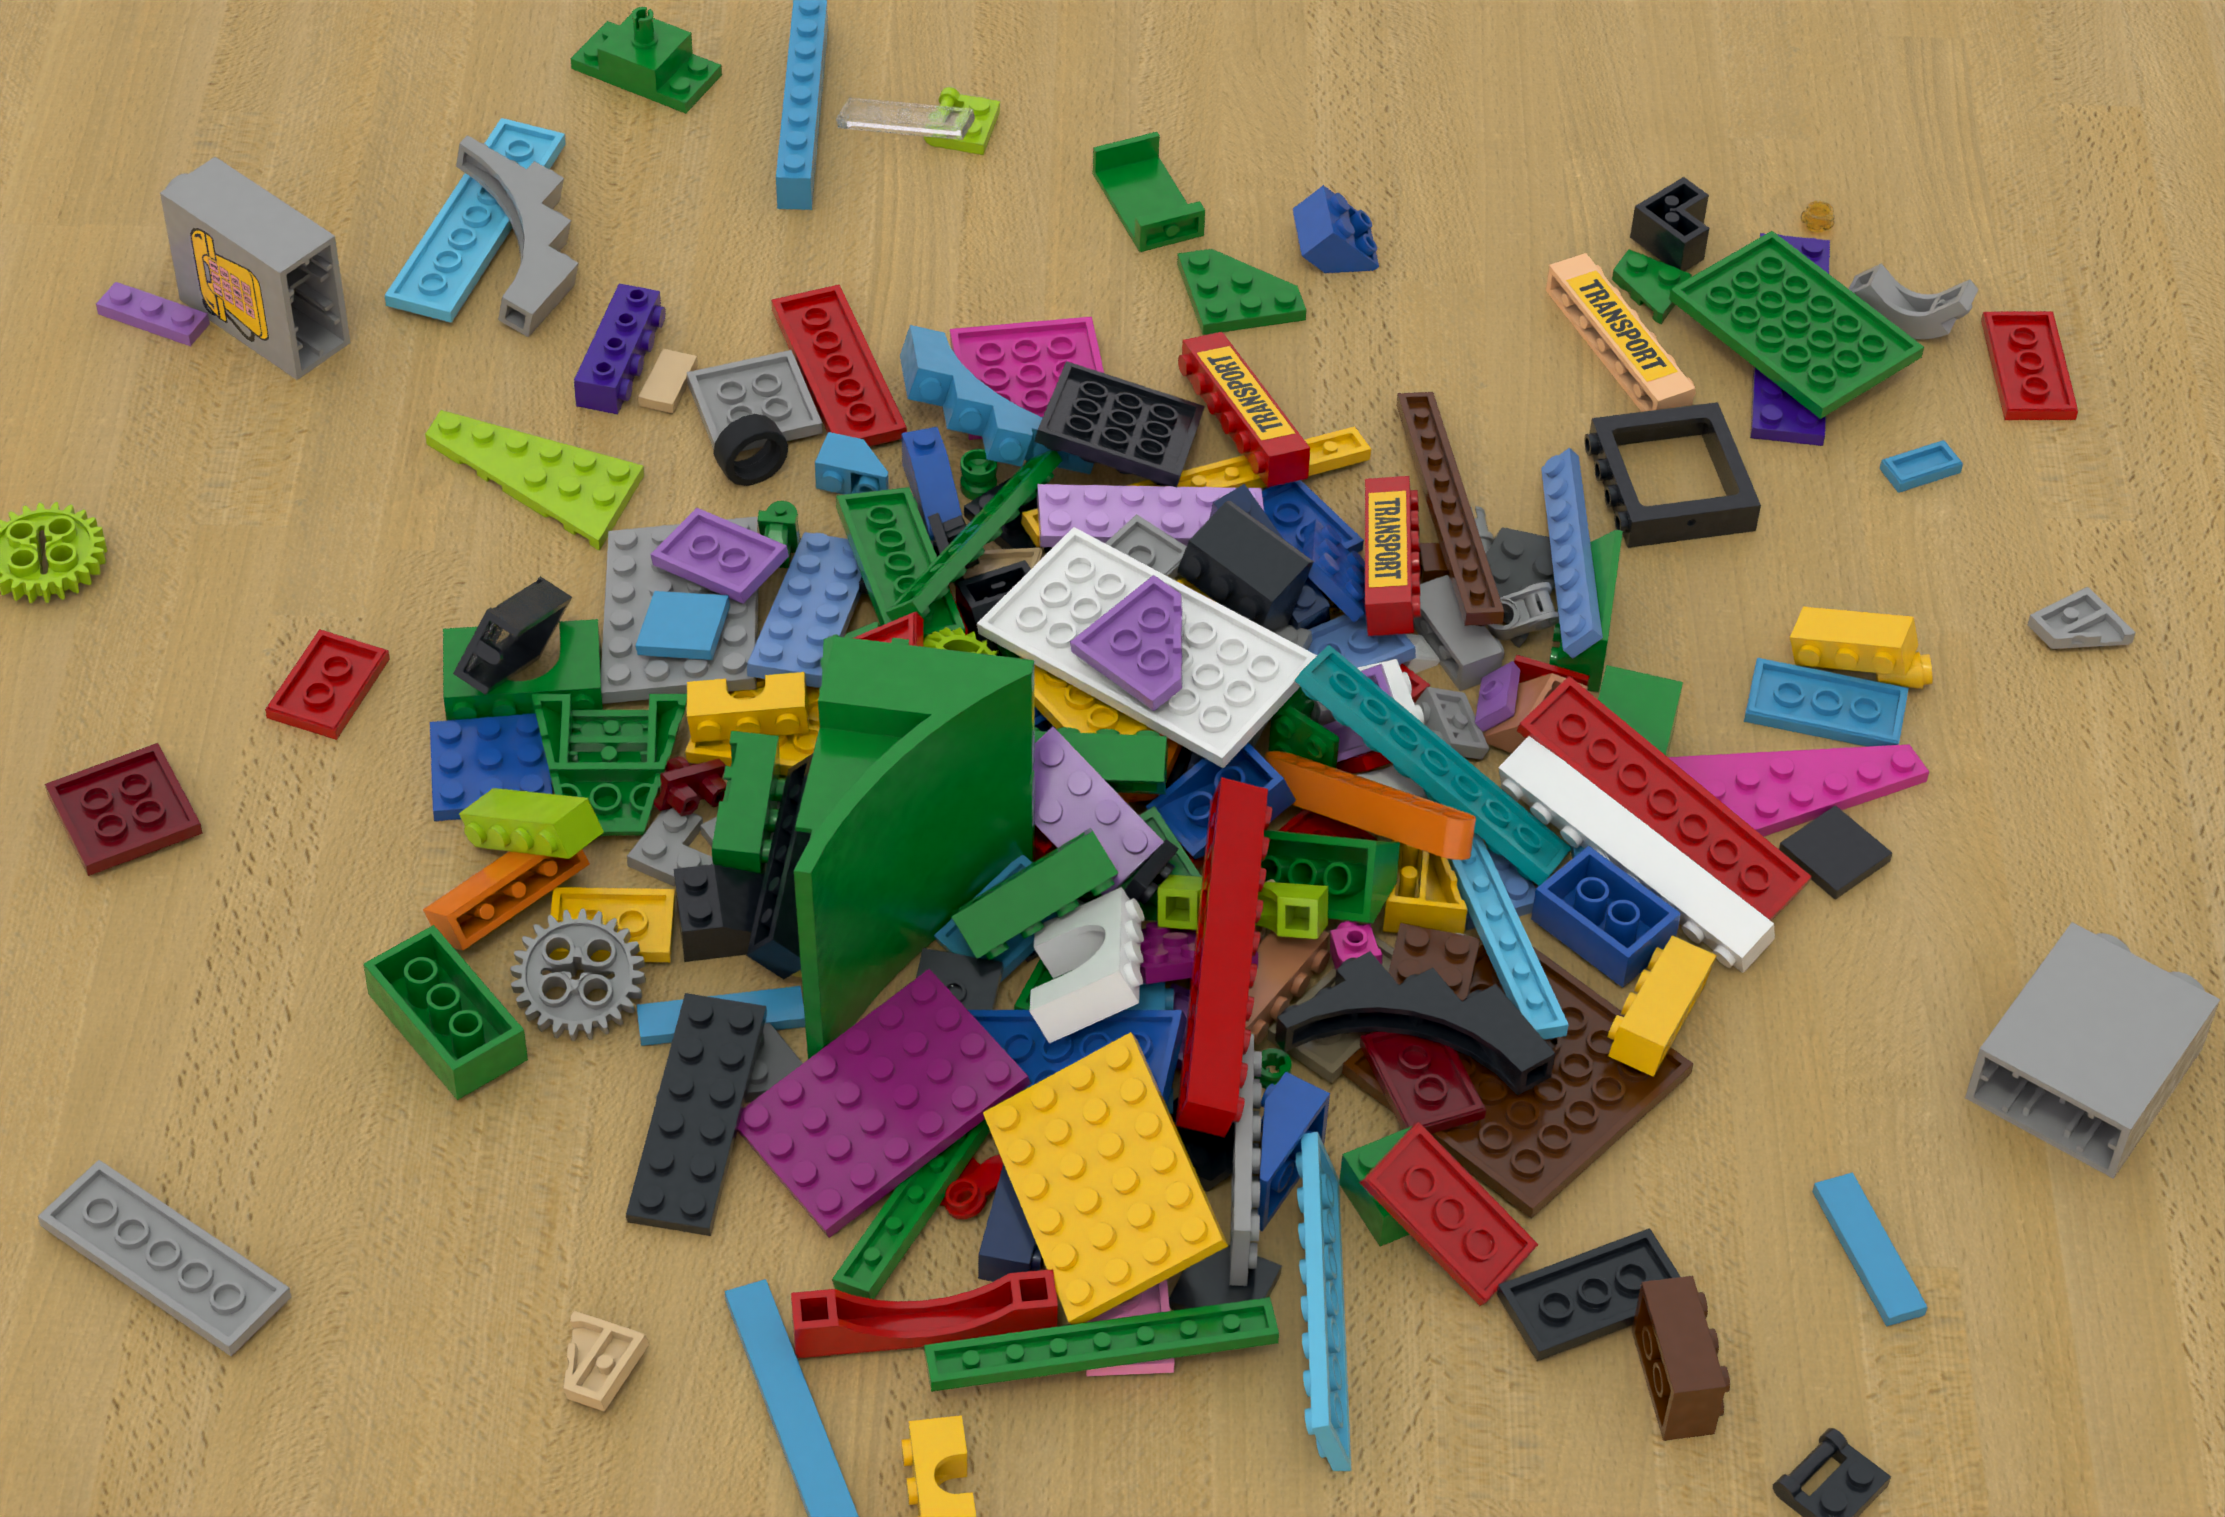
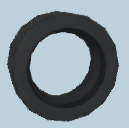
[713,414,789,486]

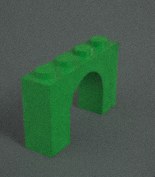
[443,619,603,720]

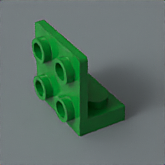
[1268,686,1339,768]

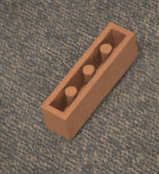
[1245,931,1330,1045]

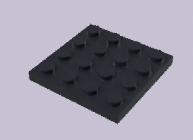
[1034,361,1205,488]

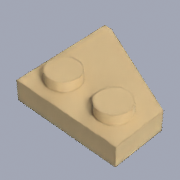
[563,1311,649,1412]

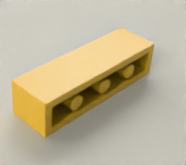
[1607,936,1717,1077]

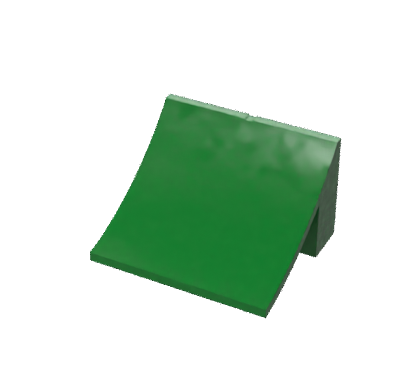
[794,636,1035,1059]

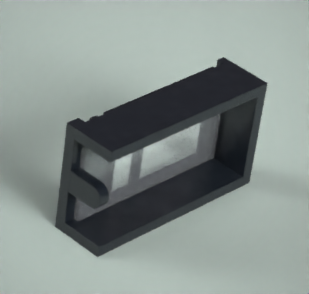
[453,576,572,695]

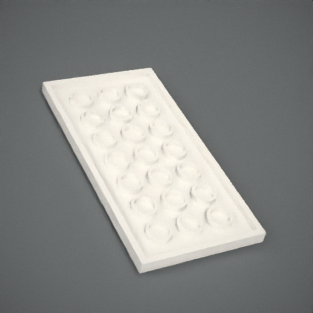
[977,527,1317,768]

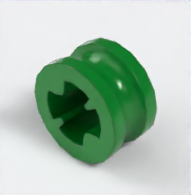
[1254,1048,1292,1089]

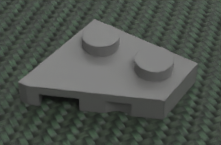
[2027,587,2136,649]

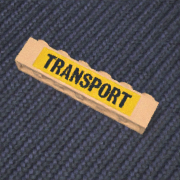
[1546,253,1696,412]

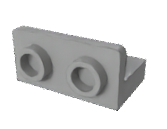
[1414,687,1489,760]

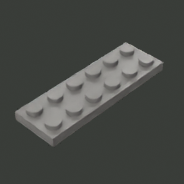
[1229,1034,1262,1286]
[38,1160,291,1356]

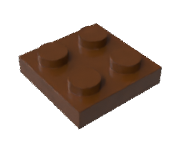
[1388,923,1480,1002]

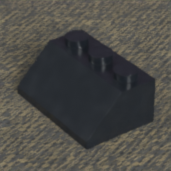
[1177,501,1314,631]

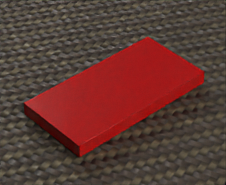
[1981,311,2078,420]
[1359,1122,1539,1306]

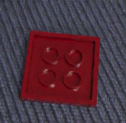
[45,743,203,876]

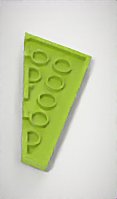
[425,410,644,551]

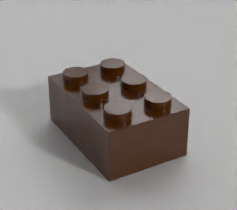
[1631,1276,1730,1441]

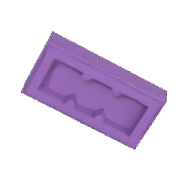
[1475,661,1520,732]

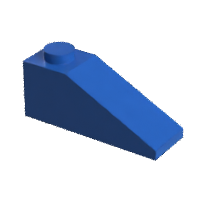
[902,427,963,541]

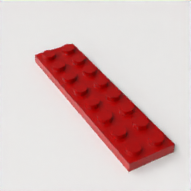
[1517,676,1812,921]

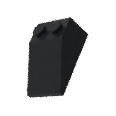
[673,864,765,962]

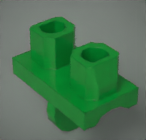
[757,501,801,568]

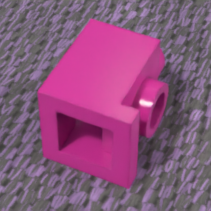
[1330,921,1382,969]

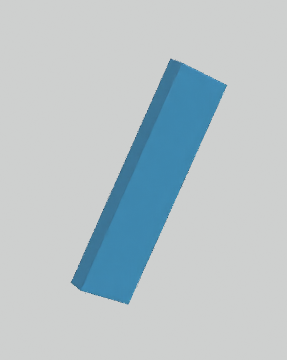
[636,986,805,1046]
[1812,1172,1928,1327]

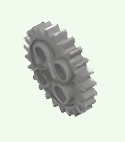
[510,909,646,1041]

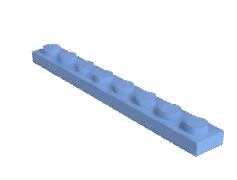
[1541,447,1603,658]

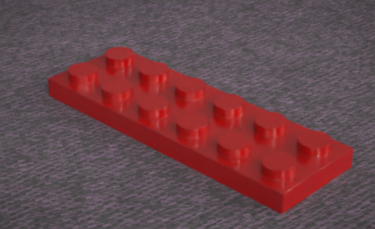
[771,284,907,447]

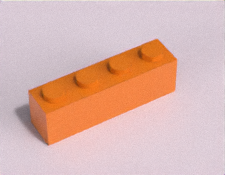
[423,849,590,951]

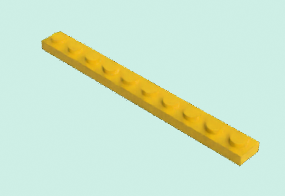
[1021,426,1372,547]

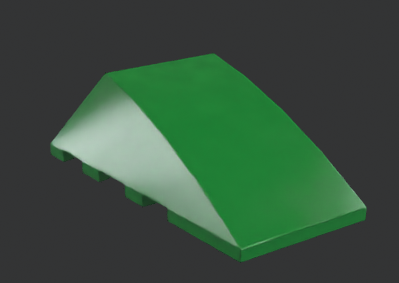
[531,694,687,836]

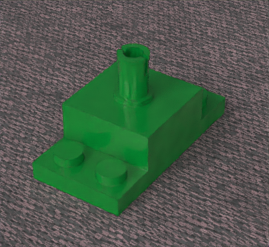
[570,7,722,114]

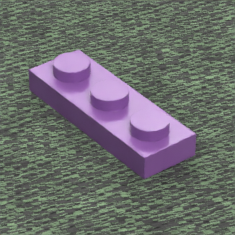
[96,282,210,346]

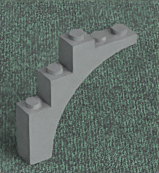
[456,135,579,337]

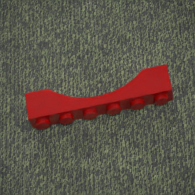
[791,1269,1058,1359]

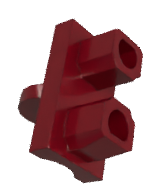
[654,756,727,817]

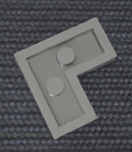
[627,808,713,887]

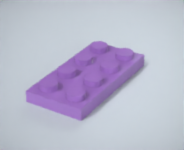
[1033,727,1164,895]

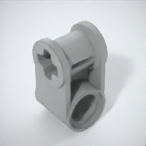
[1487,582,1559,640]

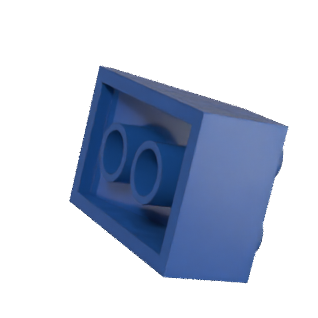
[1146,742,1296,859]
[1256,1072,1330,1231]

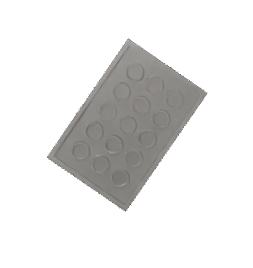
[601,517,760,704]

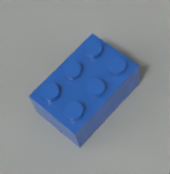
[1531,846,1681,988]

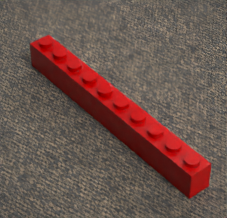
[1176,777,1272,1137]

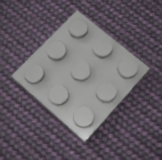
[687,350,822,451]

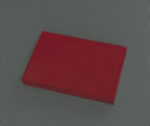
[1360,1031,1486,1134]

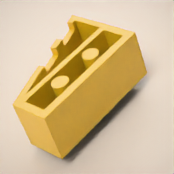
[1383,839,1468,934]

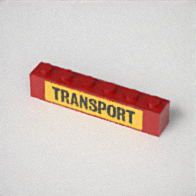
[1178,332,1310,487]
[1365,476,1421,636]

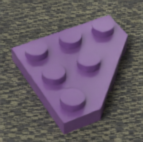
[1070,575,1182,711]

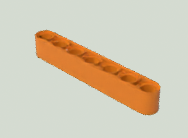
[1264,751,1476,860]

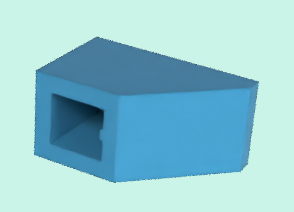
[815,432,889,494]

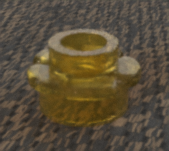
[1801,201,1835,233]

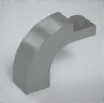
[1849,263,1979,339]

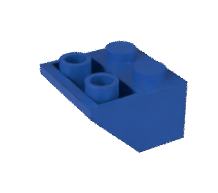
[1292,185,1379,273]

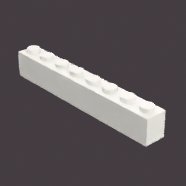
[1498,736,1775,973]

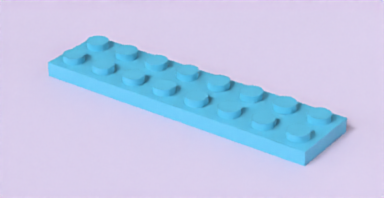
[385,118,566,323]
[1296,1132,1352,1471]

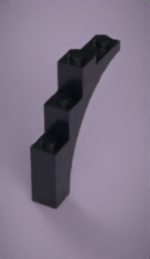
[1275,951,1556,1096]

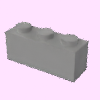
[1414,575,1505,691]

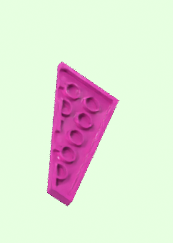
[1668,744,1929,837]

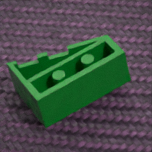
[712,731,786,874]

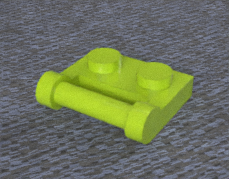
[924,87,1000,155]

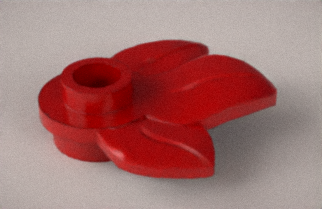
[940,1154,1003,1220]

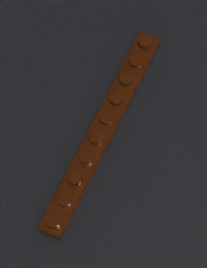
[1396,392,1504,626]

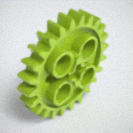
[0,502,107,603]

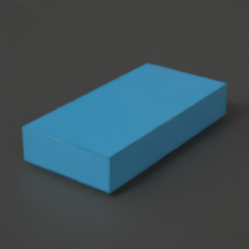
[1880,440,1963,493]

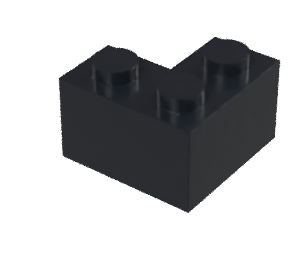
[1630,177,1710,271]

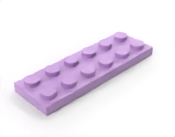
[1037,484,1264,547]

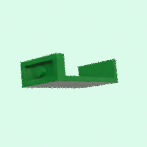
[1092,132,1205,252]

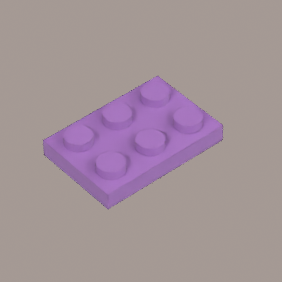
[650,508,789,604]

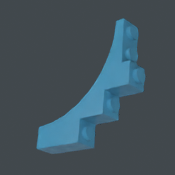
[900,325,1094,474]

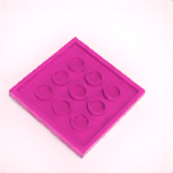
[950,316,1104,440]

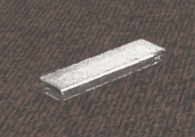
[836,98,975,140]

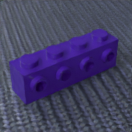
[574,283,666,414]

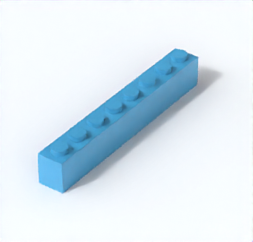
[776,0,828,210]

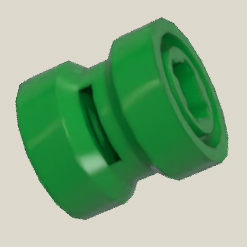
[960,449,997,500]

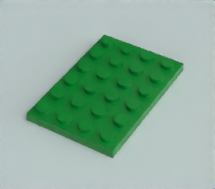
[1669,231,1924,419]

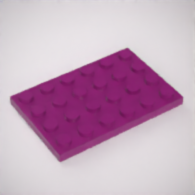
[738,969,1031,1238]

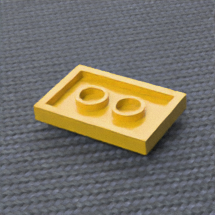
[549,887,676,963]

